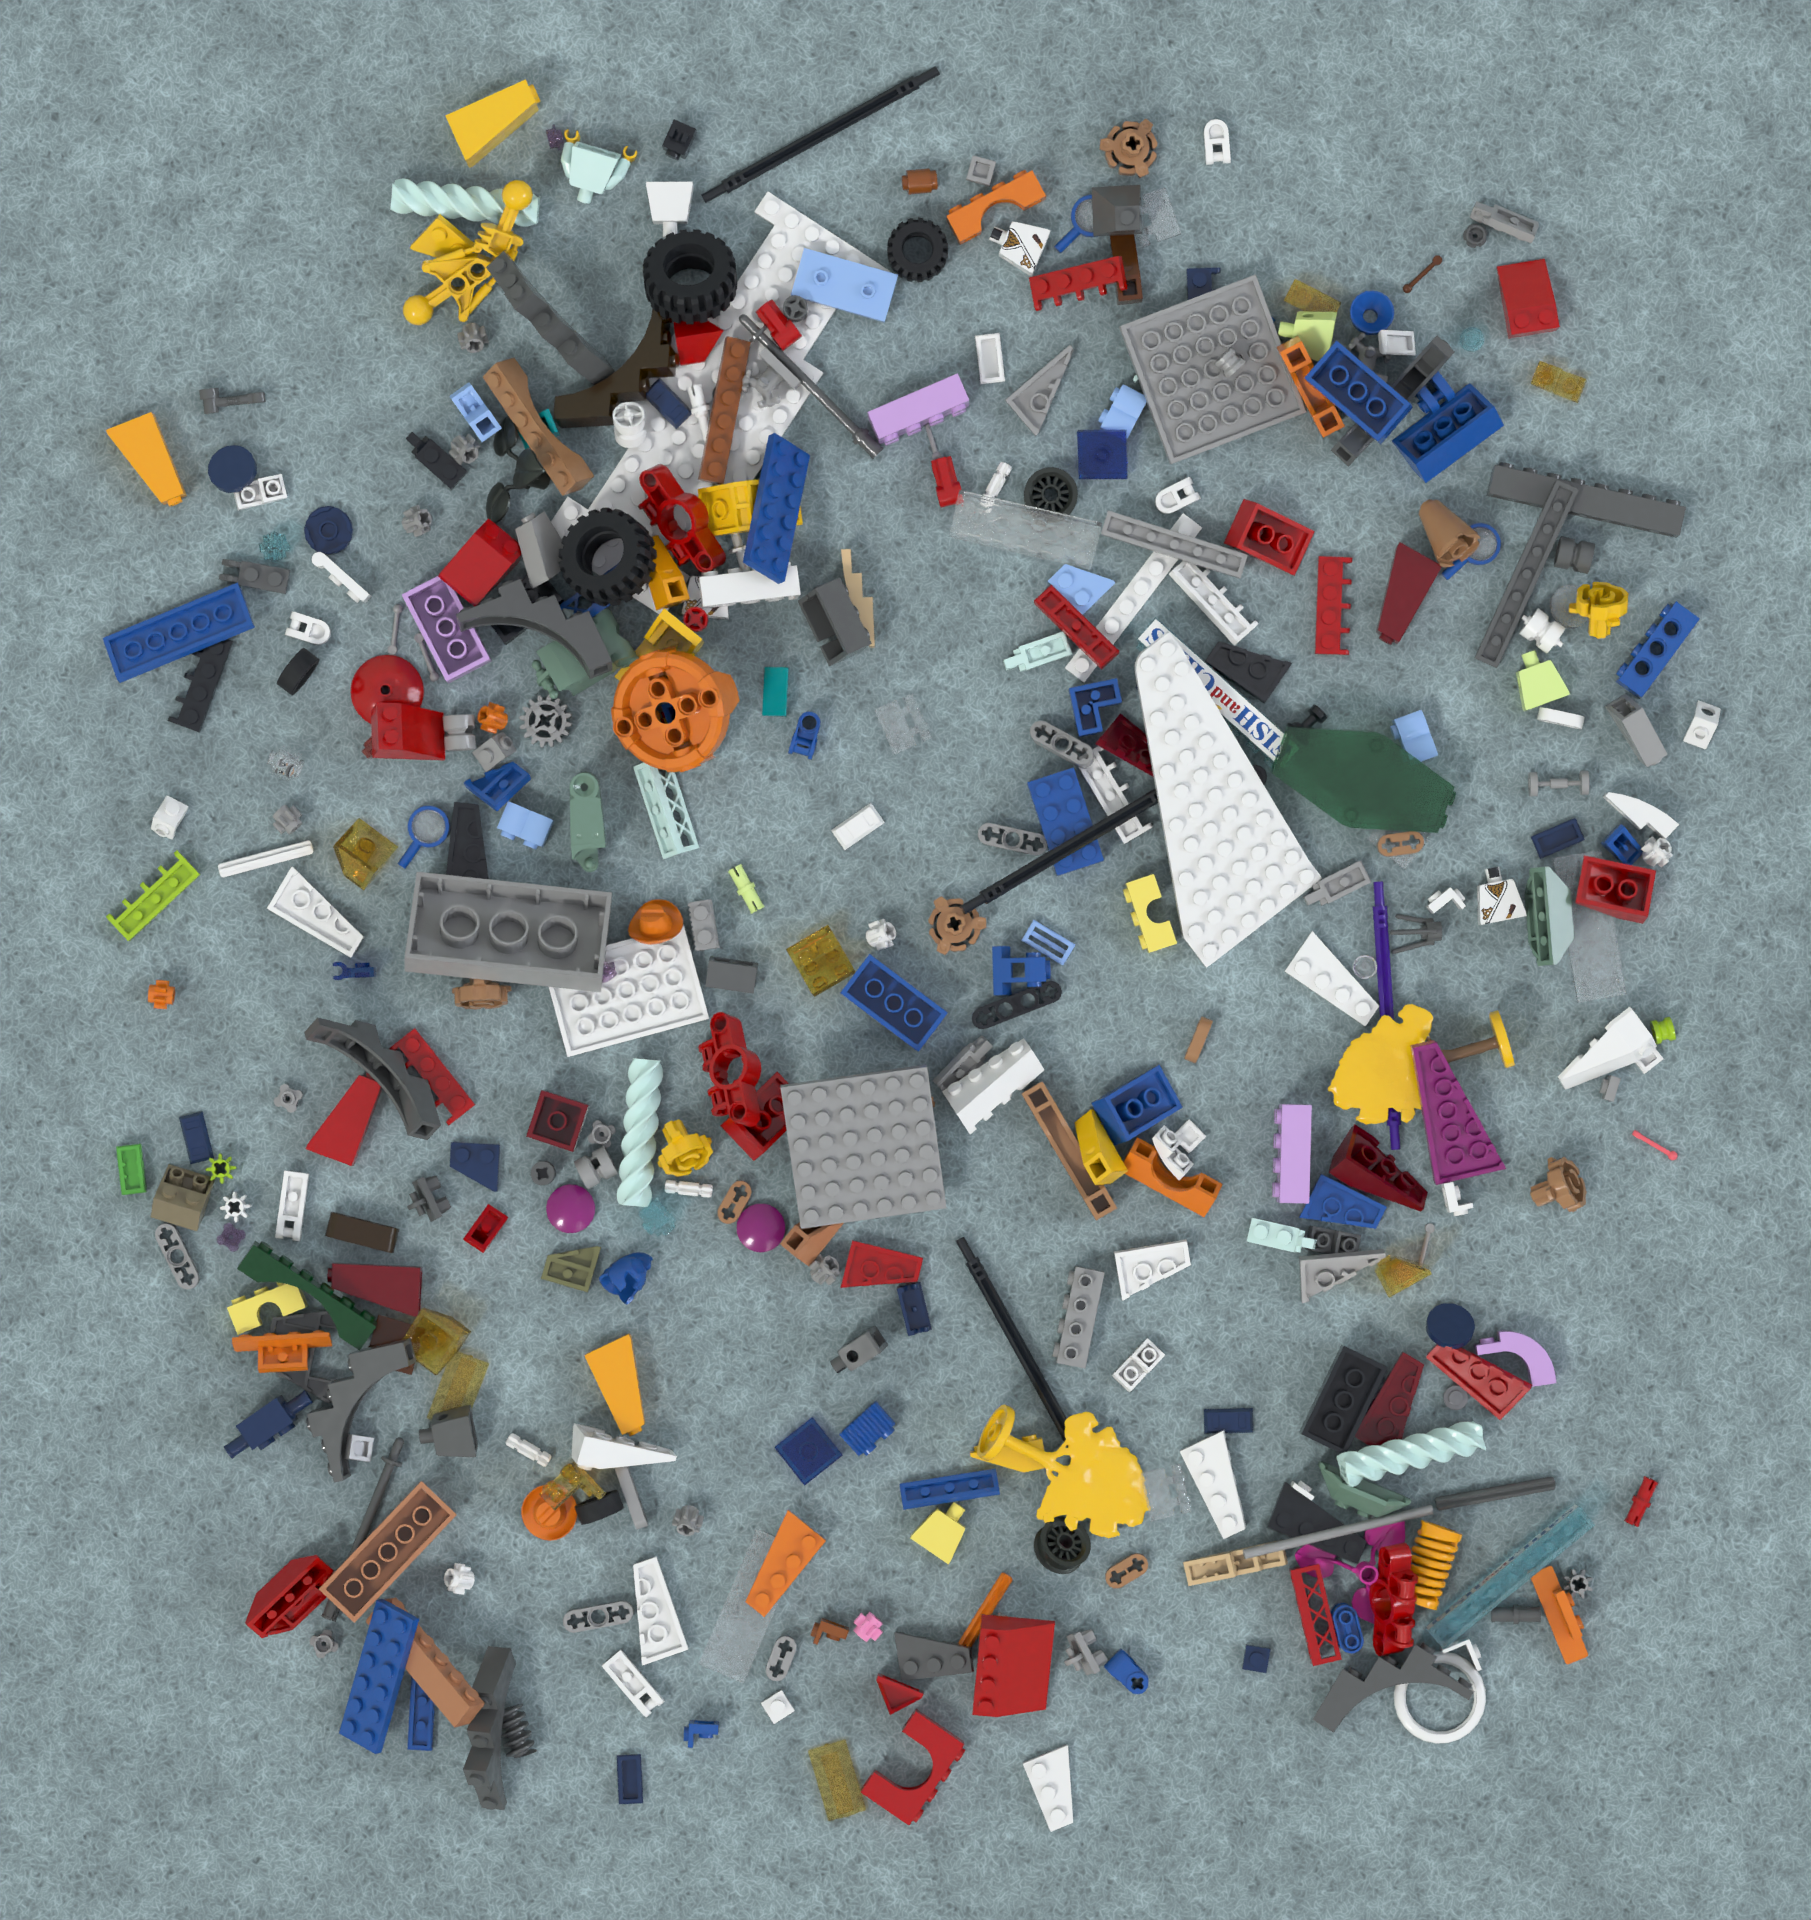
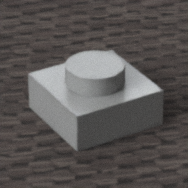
[966,155,996,187]
[1599,1075,1621,1102]
[344,1434,374,1462]

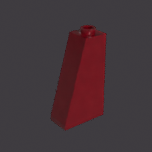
[1376,542,1442,645]
[327,1263,423,1317]

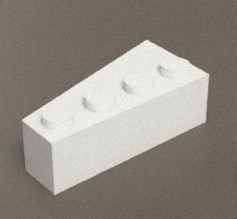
[698,562,801,609]
[942,1038,1044,1134]

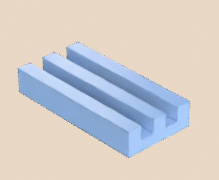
[1021,920,1075,966]

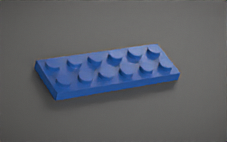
[743,433,810,584]
[103,582,255,683]
[339,1599,419,1754]

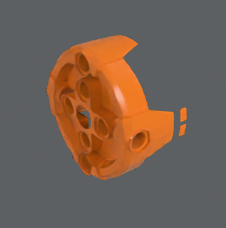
[611,644,740,773]

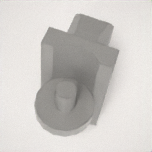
[1064,1629,1107,1675]

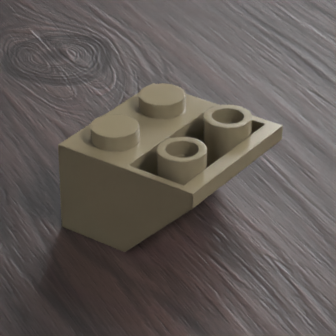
[151,1164,215,1231]

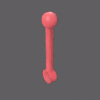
[1632,1130,1678,1160]

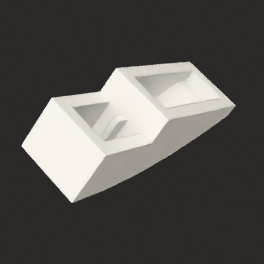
[1603,792,1679,839]

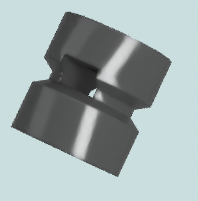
[1554,536,1595,574]

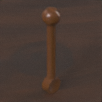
[1403,255,1442,293]

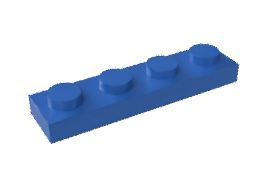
[899,1468,1000,1510]

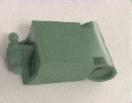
[532,608,639,699]
[569,771,607,872]

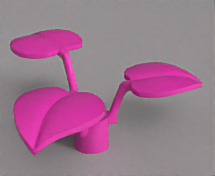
[1295,1521,1405,1624]

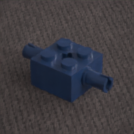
[224,1390,313,1459]

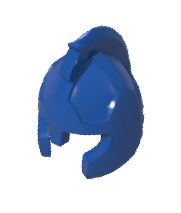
[599,1252,653,1305]

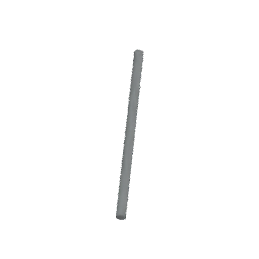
[1243,1505,1434,1559]

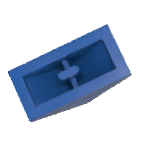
[1600,824,1643,865]

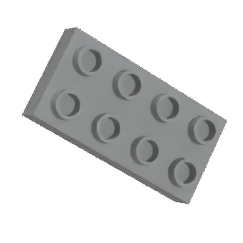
[405,872,612,992]

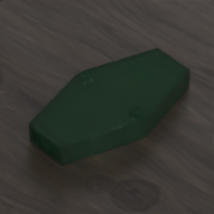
[1270,726,1456,833]

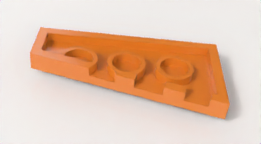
[745,1510,826,1617]

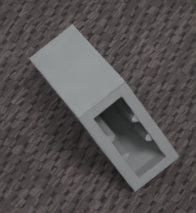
[515,511,563,588]
[1605,694,1668,767]

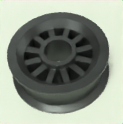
[1024,467,1078,523]
[1034,1517,1091,1574]

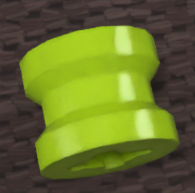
[1650,1017,1676,1045]

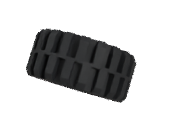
[643,229,737,324]
[558,508,657,606]

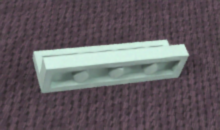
[633,763,699,859]

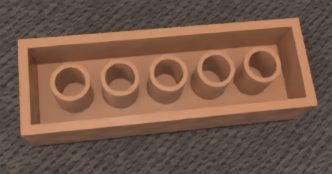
[319,1481,457,1623]

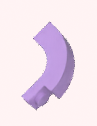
[1474,1330,1556,1387]

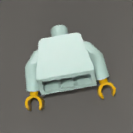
[561,129,637,204]

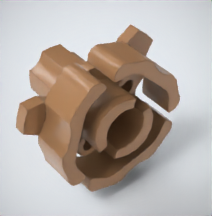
[1100,119,1158,178]
[928,896,986,955]
[452,978,511,1009]
[1530,1157,1587,1212]

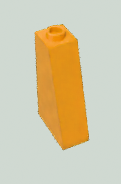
[106,412,187,507]
[584,1333,645,1437]

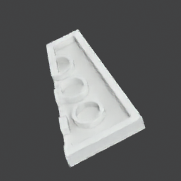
[267,867,364,958]
[633,1556,689,1666]

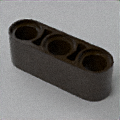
[325,1212,399,1253]

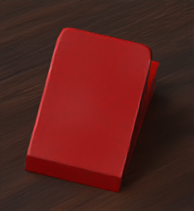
[463,1204,509,1253]

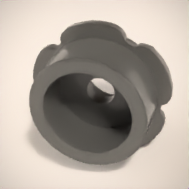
[1463,224,1487,248]

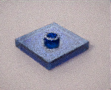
[1077,430,1128,479]
[774,1416,843,1486]

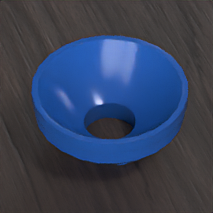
[1350,290,1394,335]

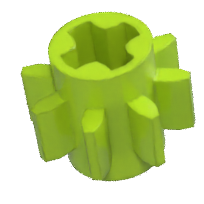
[206,1153,237,1184]

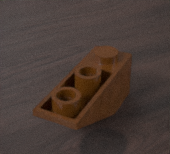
[1110,234,1143,305]

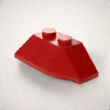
[245,1555,333,1638]

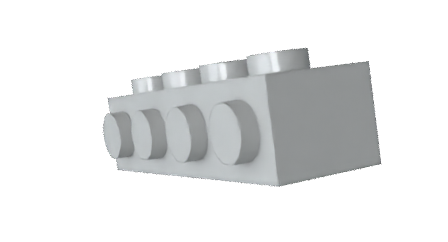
[1052,1266,1105,1369]

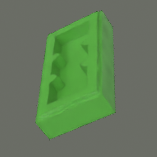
[116,1144,147,1195]

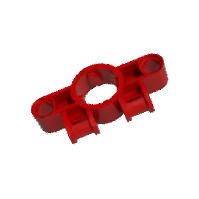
[638,464,726,573]
[698,1012,761,1127]
[1369,1542,1418,1656]

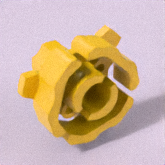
[1569,582,1629,639]
[657,1119,713,1177]

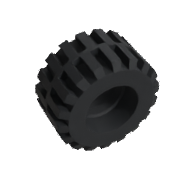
[887,217,948,283]

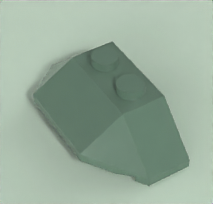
[1524,866,1574,966]
[1318,1460,1411,1519]

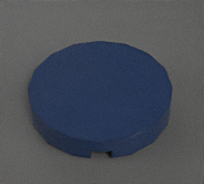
[208,445,257,493]
[304,506,353,555]
[1426,1303,1475,1349]

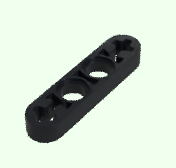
[972,981,1062,1029]

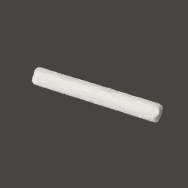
[218,840,313,877]

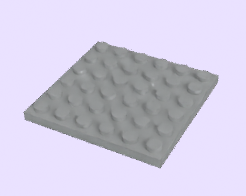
[1119,274,1306,464]
[780,1064,946,1229]

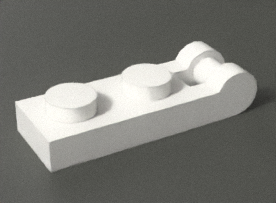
[312,552,372,603]
[275,1170,309,1241]
[602,1649,665,1717]

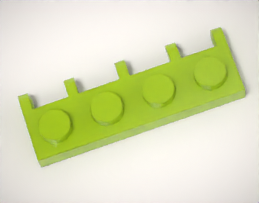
[106,850,201,941]

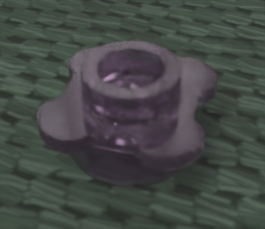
[546,124,564,151]
[602,962,617,983]
[217,1223,246,1252]

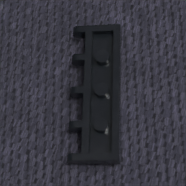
[167,639,234,733]

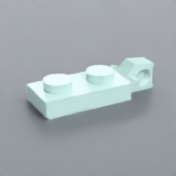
[1003,632,1072,672]
[1247,1218,1316,1253]

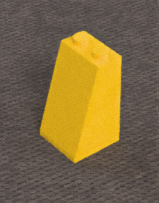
[445,79,541,168]

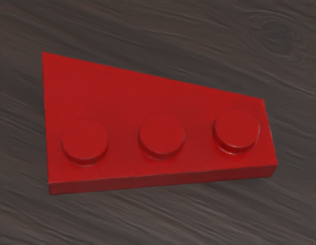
[841,1240,923,1288]

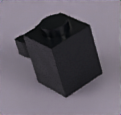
[662,119,697,160]

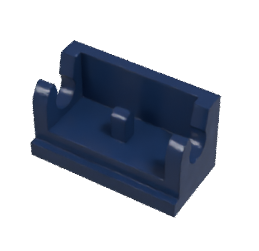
[897,1282,932,1336]

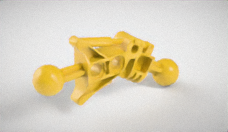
[403,180,533,325]

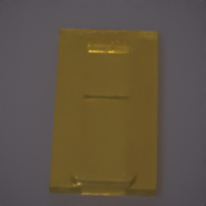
[427,1350,489,1420]
[808,1739,866,1821]

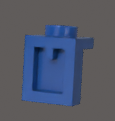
[684,1720,719,1748]

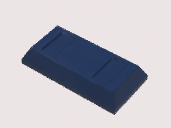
[646,377,692,429]
[1531,818,1585,859]
[179,1111,214,1164]
[1204,1408,1253,1434]
[616,1754,643,1804]

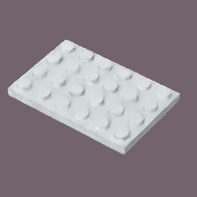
[549,924,709,1057]

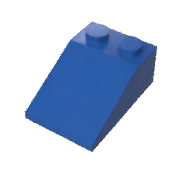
[1091,1065,1183,1146]

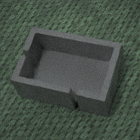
[798,578,872,667]

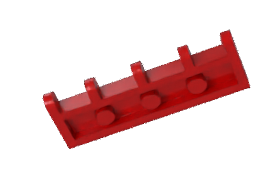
[1029,256,1127,311]
[1315,556,1352,655]
[389,1028,476,1126]

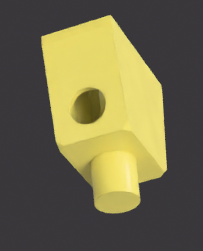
[910,1502,966,1564]

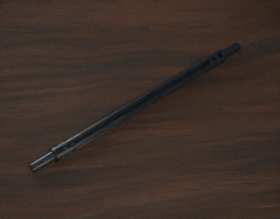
[701,66,940,203]
[960,788,1158,914]
[956,1236,1068,1448]

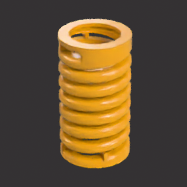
[1411,1520,1463,1610]

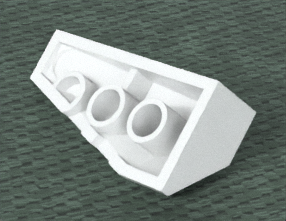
[1558,1007,1657,1090]
[572,1423,677,1470]

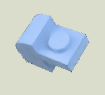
[449,382,502,442]

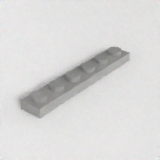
[1100,511,1248,579]

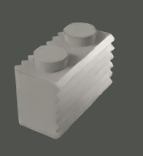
[687,899,720,951]

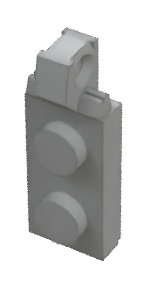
[1470,201,1539,243]
[1303,860,1371,906]
[933,1035,993,1091]

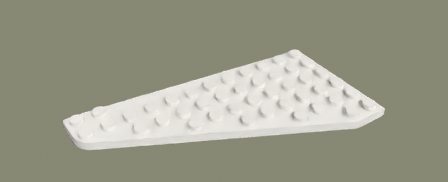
[1135,631,1322,968]

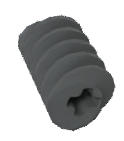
[501,1704,537,1758]

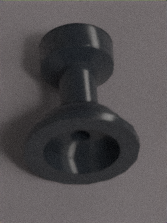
[1286,705,1327,746]

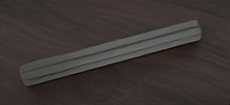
[1435,1477,1556,1511]

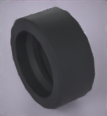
[277,648,319,695]
[574,1490,624,1525]

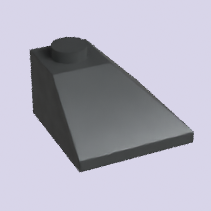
[1092,185,1142,237]

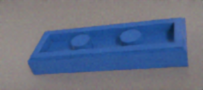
[407,1676,435,1751]

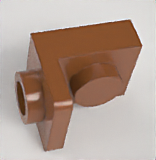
[810,1618,849,1645]

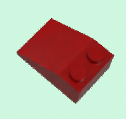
[1496,259,1560,339]
[1224,499,1315,576]
[438,518,522,607]
[371,702,445,761]
[1575,855,1656,924]
[720,1072,789,1161]

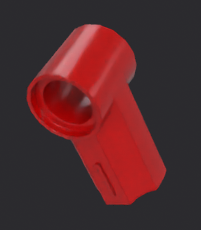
[756,300,802,351]
[931,456,964,508]

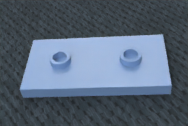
[791,248,898,323]

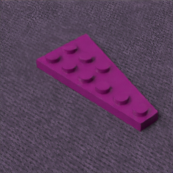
[1411,1040,1506,1185]

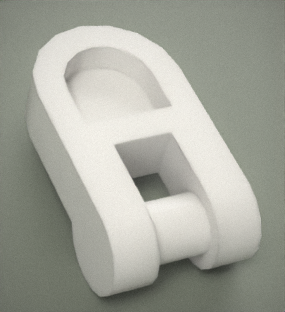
[1204,119,1231,165]
[1155,477,1201,514]
[285,611,331,645]

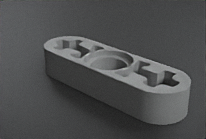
[1030,721,1094,768]
[978,823,1047,856]
[155,1223,200,1289]
[615,1466,649,1530]
[563,1600,634,1633]

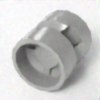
[443,714,476,751]
[574,1146,619,1189]

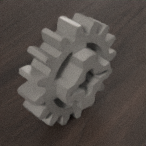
[519,695,572,748]

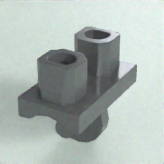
[407,1176,451,1222]

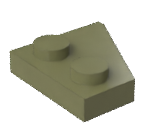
[541,1246,601,1292]

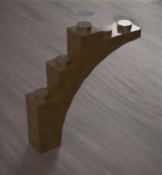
[553,309,679,428]

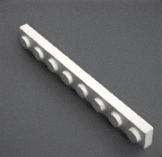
[1065,513,1202,683]

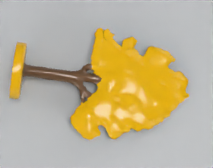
[1328,1004,1515,1125]

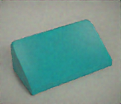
[762,667,789,717]

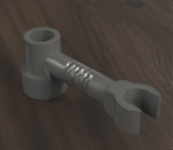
[199,388,266,414]

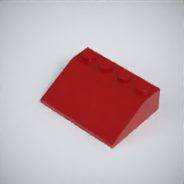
[972,1614,1055,1717]

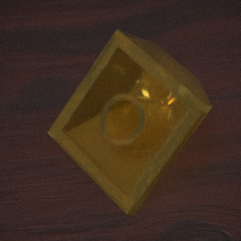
[333,818,398,890]
[1374,1255,1432,1298]
[402,1308,471,1375]

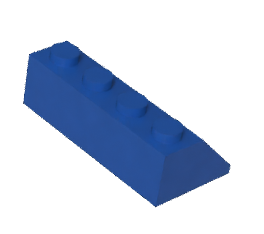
[1392,383,1504,483]

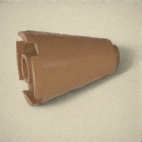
[1419,499,1480,567]

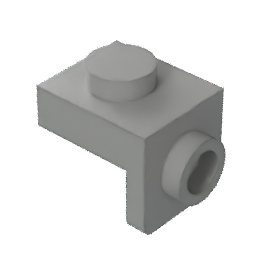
[472,732,517,772]

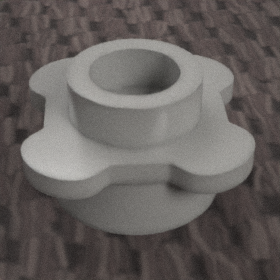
[274,1084,302,1113]
[588,1120,616,1148]
[310,1629,338,1658]

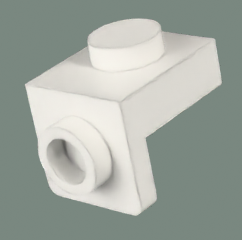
[151,796,189,839]
[1426,887,1466,914]

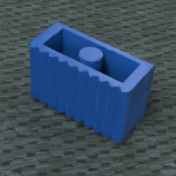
[839,1401,895,1456]

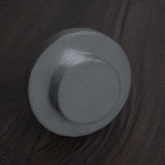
[1443,1385,1468,1410]

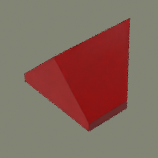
[674,321,724,366]
[876,1673,924,1715]

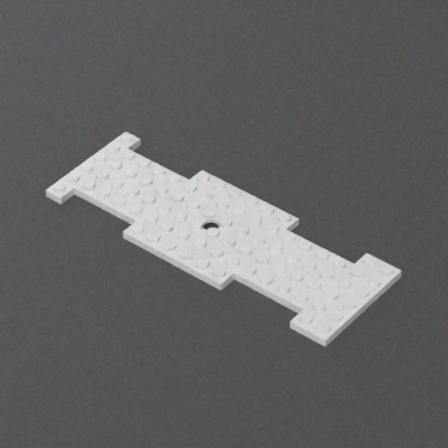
[551,192,890,614]

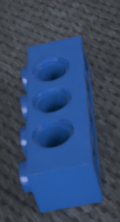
[1615,601,1700,699]

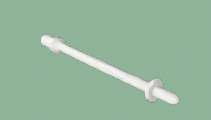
[686,384,750,572]

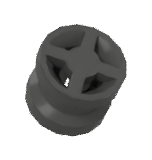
[783,295,808,322]
[530,1161,556,1186]

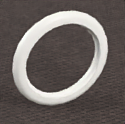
[1394,1651,1486,1744]

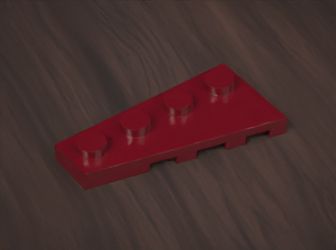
[1095,713,1154,777]
[1355,1351,1424,1446]

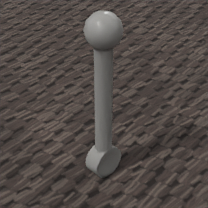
[925,423,941,460]
[388,604,403,655]
[414,633,439,681]
[1415,1223,1435,1273]

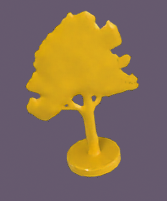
[977,1404,1151,1539]

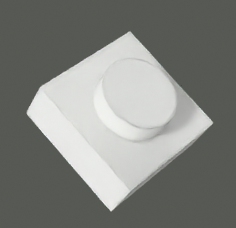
[761,1689,795,1724]

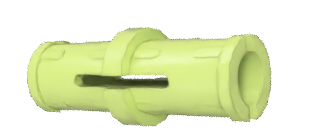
[728,864,765,914]

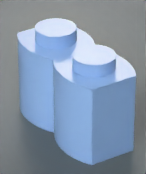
[1098,384,1146,442]
[1390,710,1438,766]
[497,801,554,850]

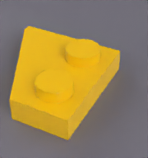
[410,214,474,258]

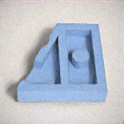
[1048,564,1115,615]

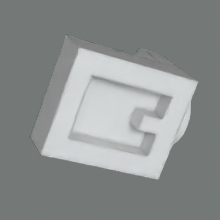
[1441,1182,1473,1216]

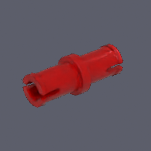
[1624,1476,1659,1527]

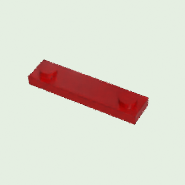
[1034,585,1119,670]

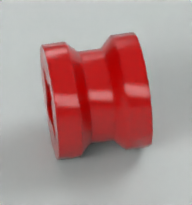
[683,607,708,632]

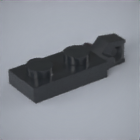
[406,432,467,490]

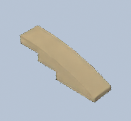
[841,549,875,648]
[1183,1540,1288,1586]

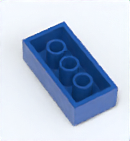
[1305,341,1413,445]
[1027,767,1104,876]
[840,954,948,1052]

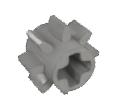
[457,322,489,353]
[449,434,481,465]
[402,505,432,537]
[272,805,303,835]
[809,1254,841,1285]
[672,1505,704,1536]
[1562,1568,1593,1598]

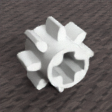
[1641,836,1673,867]
[866,919,896,951]
[220,1192,252,1222]
[444,1563,475,1595]

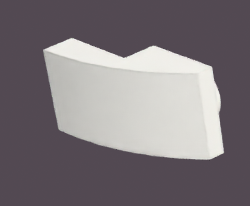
[234,474,287,510]
[1152,1125,1194,1180]
[1112,1338,1165,1392]

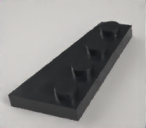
[446,802,489,879]
[1266,1482,1367,1565]

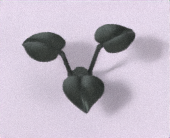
[486,415,550,524]

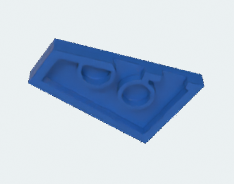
[1299,1174,1387,1229]

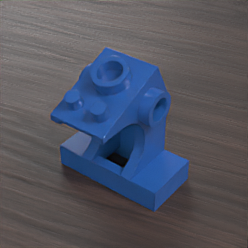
[992,946,1051,995]

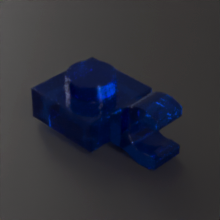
[333,962,376,980]

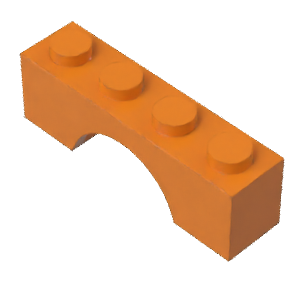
[946,170,1046,245]
[1276,336,1345,438]
[1123,1137,1223,1217]

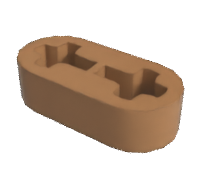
[1377,831,1424,857]
[1184,1016,1213,1063]
[718,1181,752,1224]
[1105,1553,1148,1588]

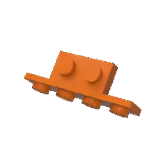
[232,1330,332,1373]
[1530,1566,1588,1664]

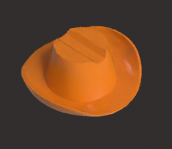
[628,899,683,945]
[521,1484,577,1541]

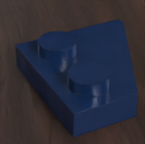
[450,1142,500,1192]

